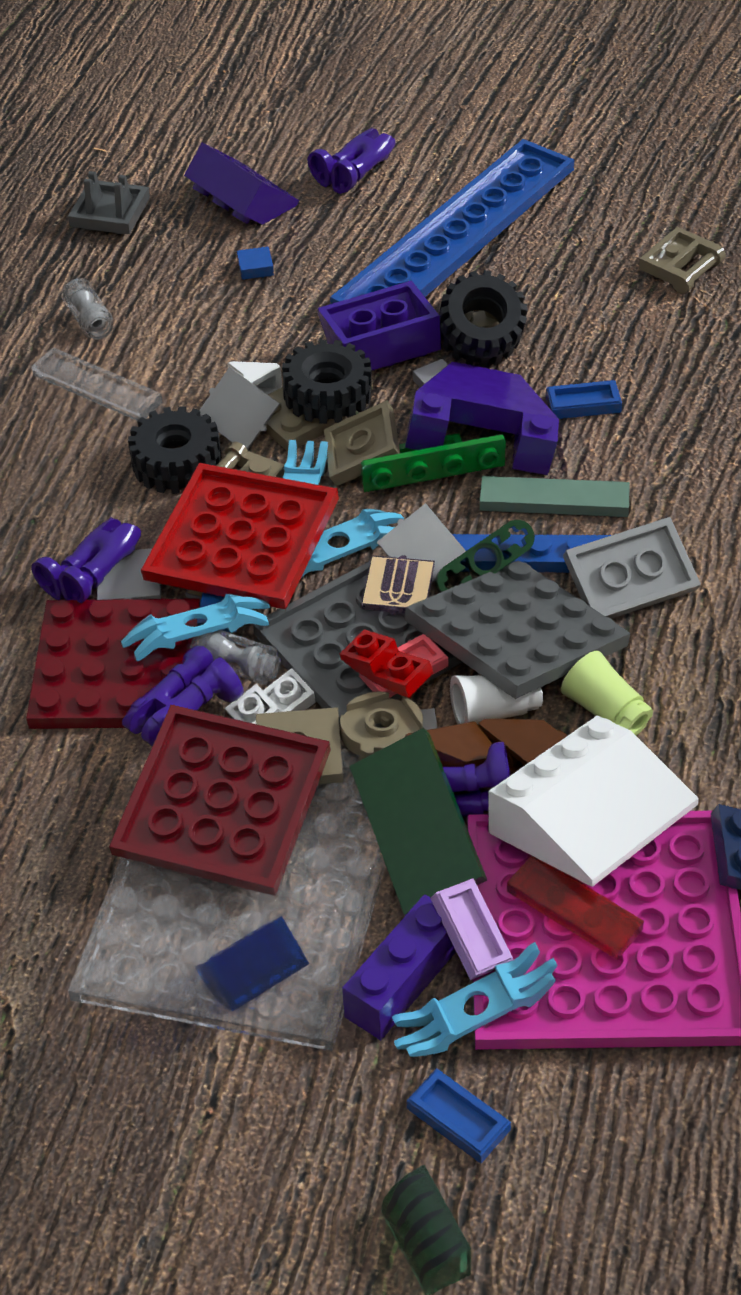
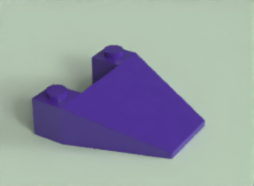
[405,361,559,475]

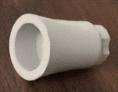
[450,675,543,724]

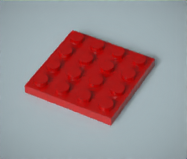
[141,463,339,610]

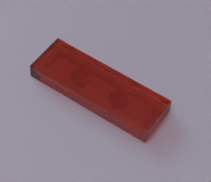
[507,855,644,960]

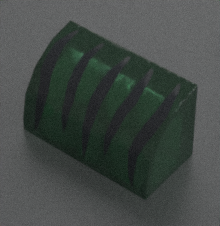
[381,1165,471,1295]

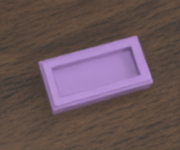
[430,879,514,980]

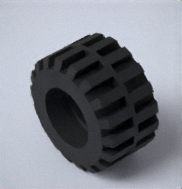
[439,270,528,367]

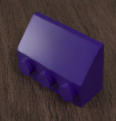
[184,142,300,225]
[317,280,441,371]

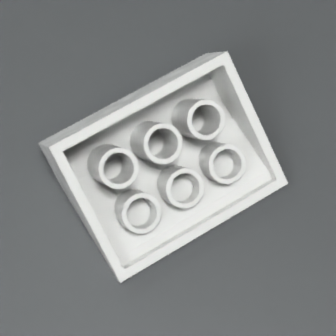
[489,715,698,887]

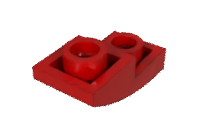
[339,629,433,698]

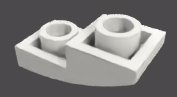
[225,668,316,724]

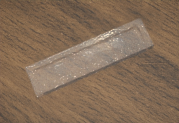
[32,347,163,421]

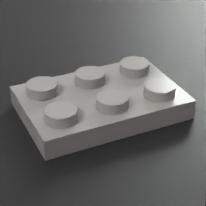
[563,517,701,619]

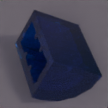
[195,916,309,1011]

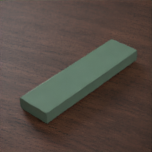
[480,476,630,517]

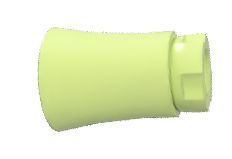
[561,651,653,735]

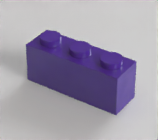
[342,894,456,1041]

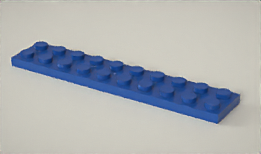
[330,139,574,304]

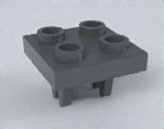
[68,171,150,235]

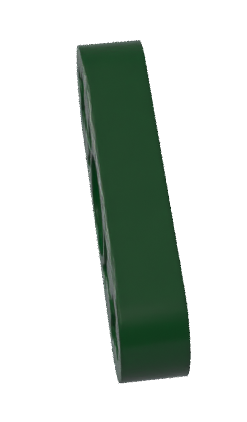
[435,520,535,593]

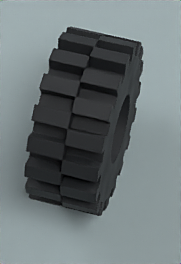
[282,340,371,424]
[128,406,222,494]

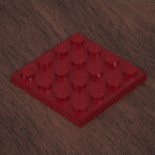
[26,598,200,729]
[109,705,331,896]

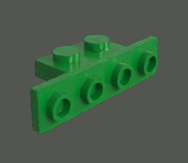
[361,433,506,492]

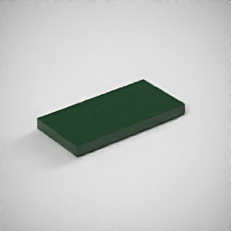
[349,727,487,916]

